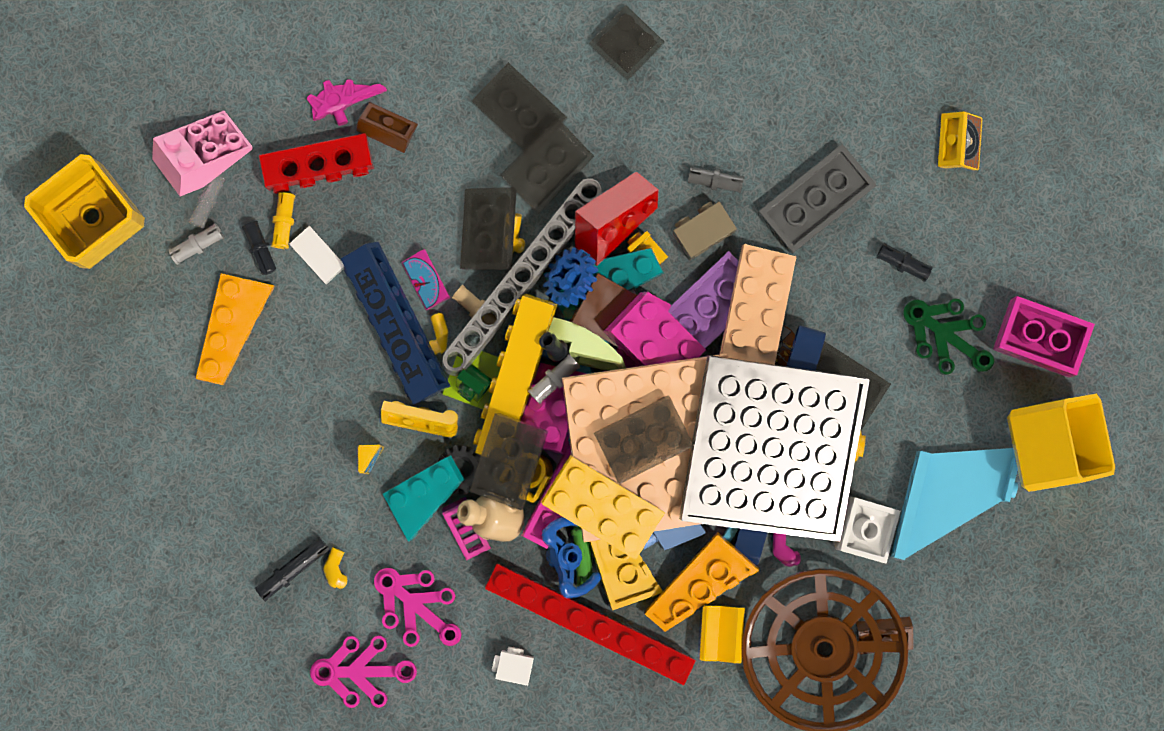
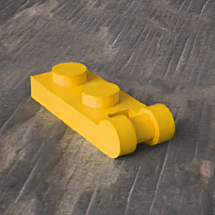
[381,401,458,437]

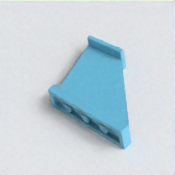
[890,448,1018,560]

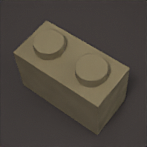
[673,202,737,260]

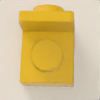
[626,231,668,264]

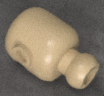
[457,495,525,542]

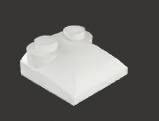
[833,496,900,563]

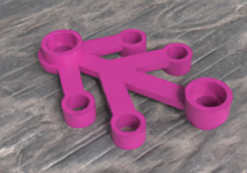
[374,568,462,647]
[310,635,417,708]

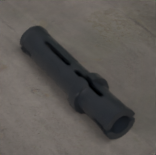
[255,536,330,602]

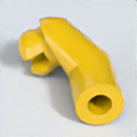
[506,213,525,253]
[429,313,449,355]
[323,547,348,589]

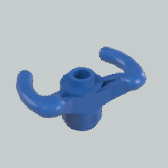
[542,517,601,598]

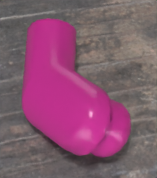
[773,533,801,567]

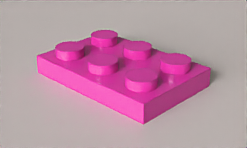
[515,363,586,454]

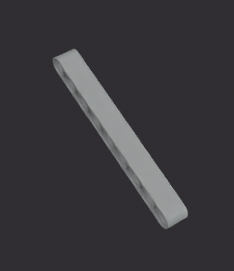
[443,178,601,376]

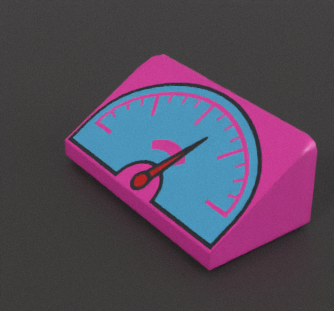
[402,249,450,310]

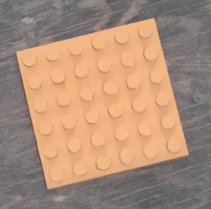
[562,354,728,542]

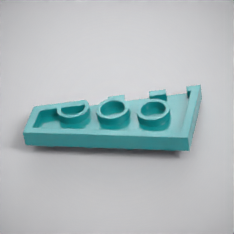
[543,248,664,321]

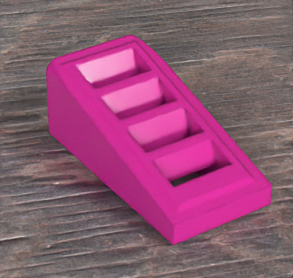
[442,497,491,560]

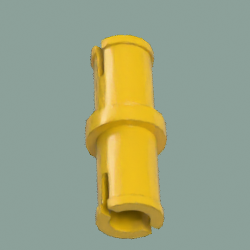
[271,192,295,249]

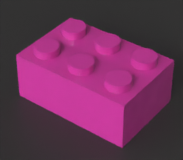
[603,292,706,367]
[993,296,1095,378]

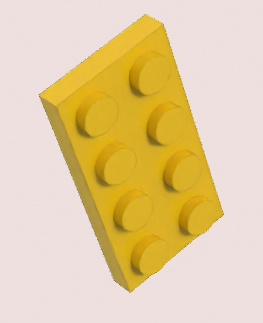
[541,455,665,560]

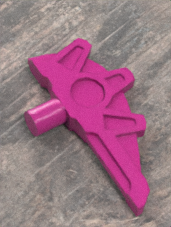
[307,80,387,126]

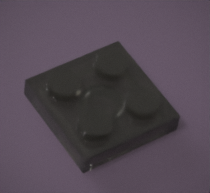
[589,5,665,82]

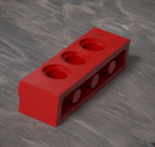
[259,133,374,193]

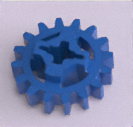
[543,248,598,307]

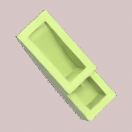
[548,317,626,371]

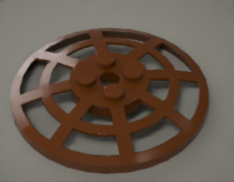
[742,568,908,731]

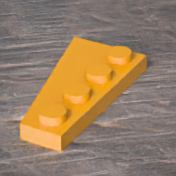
[645,532,759,632]

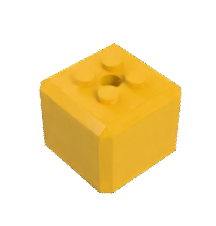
[24,154,145,269]
[1007,393,1115,492]

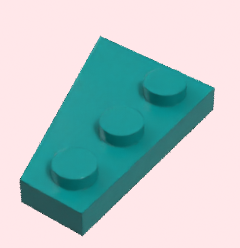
[383,456,464,542]

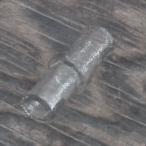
[188,176,226,229]

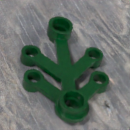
[903,299,994,375]

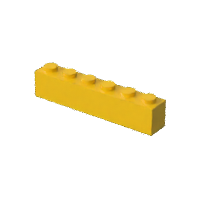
[473,294,557,463]

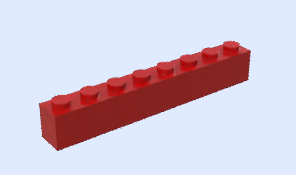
[485,563,696,685]

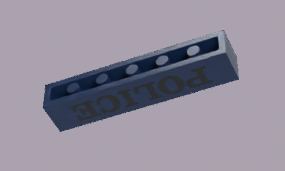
[341,242,451,404]

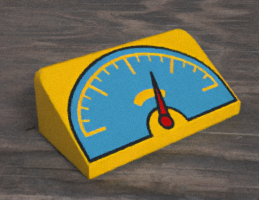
[358,445,384,474]

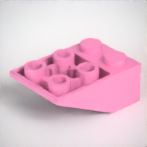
[152,111,252,196]

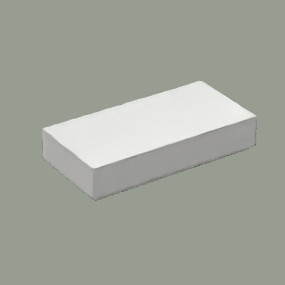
[289,226,344,284]

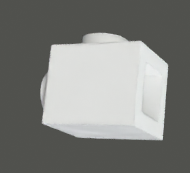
[492,646,534,686]

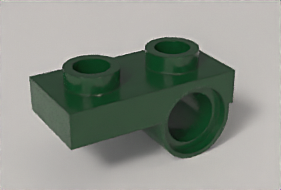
[456,364,492,403]

